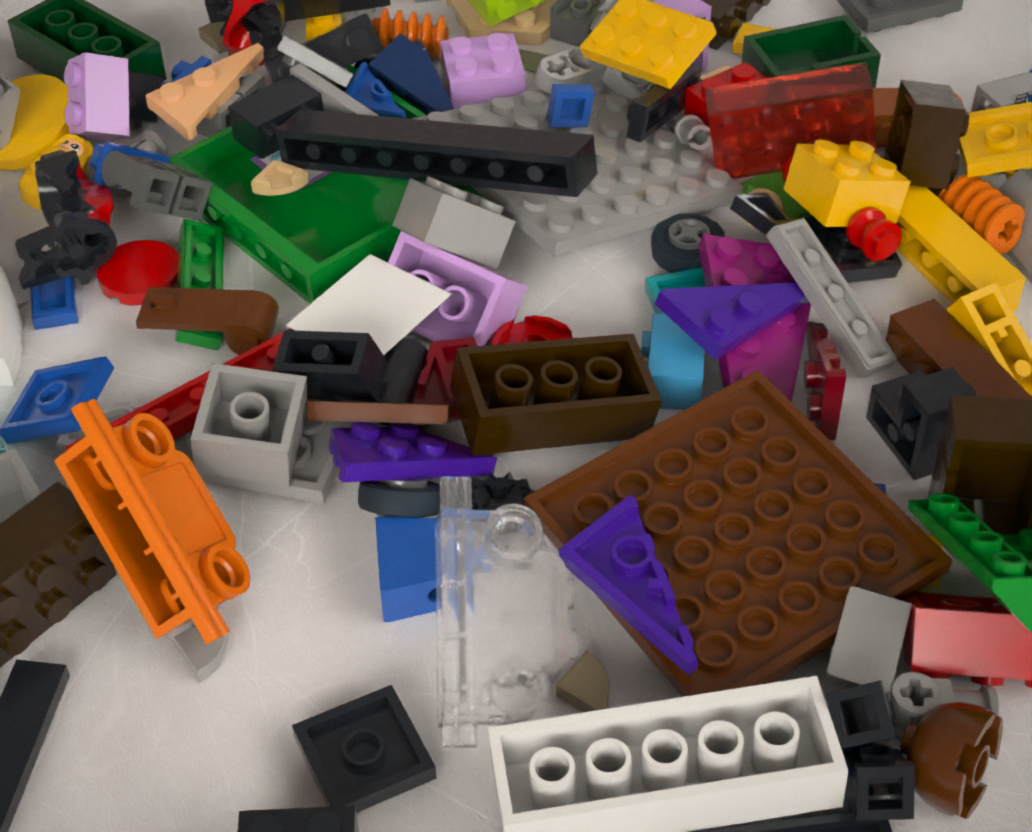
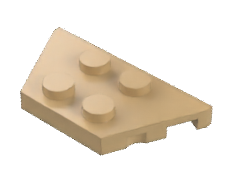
[447,0,557,45]

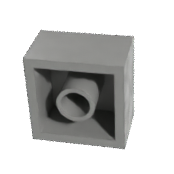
[392,176,516,269]
[190,363,307,487]

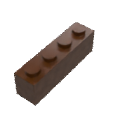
[885,299,1032,400]

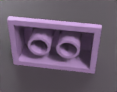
[388,231,528,346]

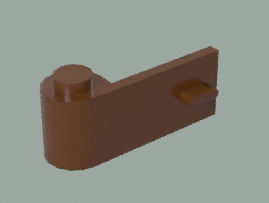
[136,287,279,355]

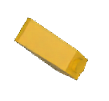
[946,282,1032,396]

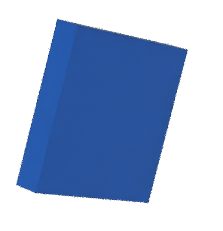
[0,356,114,444]

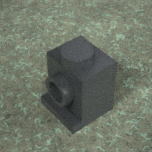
[550,0,600,47]

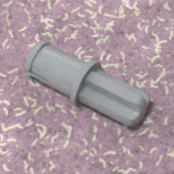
[669,112,713,150]

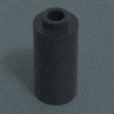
[366,337,428,427]

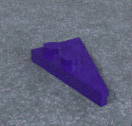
[654,282,809,360]

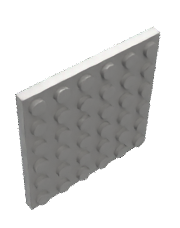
[413,80,744,257]

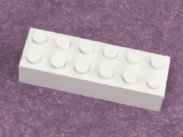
[487,676,848,832]

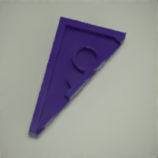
[558,495,698,676]

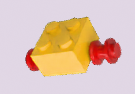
[782,140,911,261]

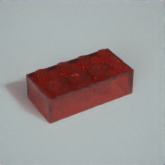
[705,62,877,179]

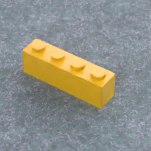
[896,185,1026,311]

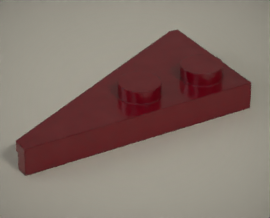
[804,321,847,440]

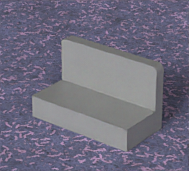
[825,586,912,695]

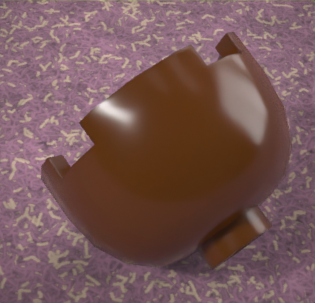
[900,702,1003,819]

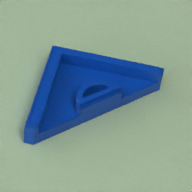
[345,62,406,118]

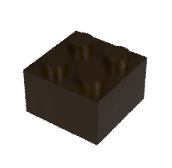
[884,80,969,190]

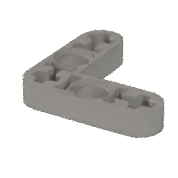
[534,46,657,104]

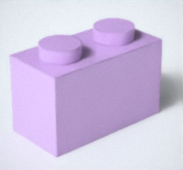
[64,53,130,142]

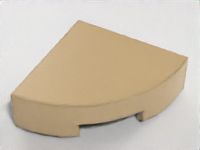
[251,159,309,196]

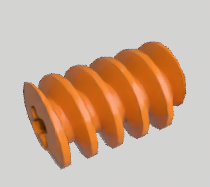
[372,8,449,61]
[938,174,1025,255]

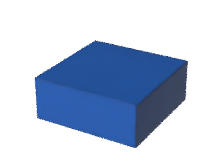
[546,84,595,127]

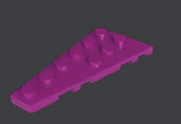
[698,234,811,402]

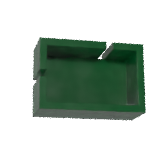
[741,14,881,116]

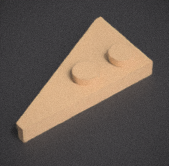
[146,43,264,141]

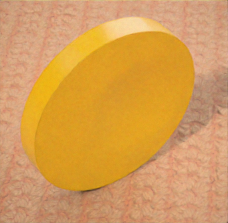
[0,74,69,171]

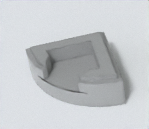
[174,614,228,682]

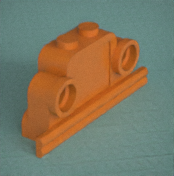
[54,399,250,645]

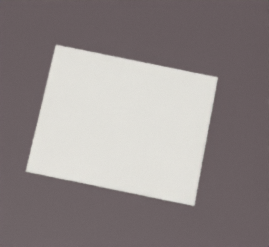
[286,254,452,355]

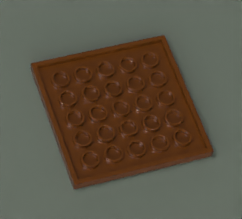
[524,370,952,697]

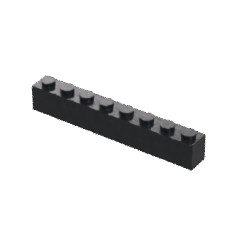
[275,109,598,197]

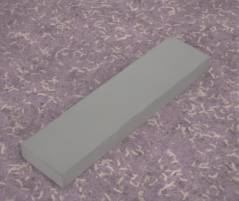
[766,218,897,378]

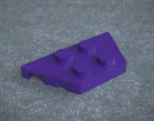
[328,422,497,482]

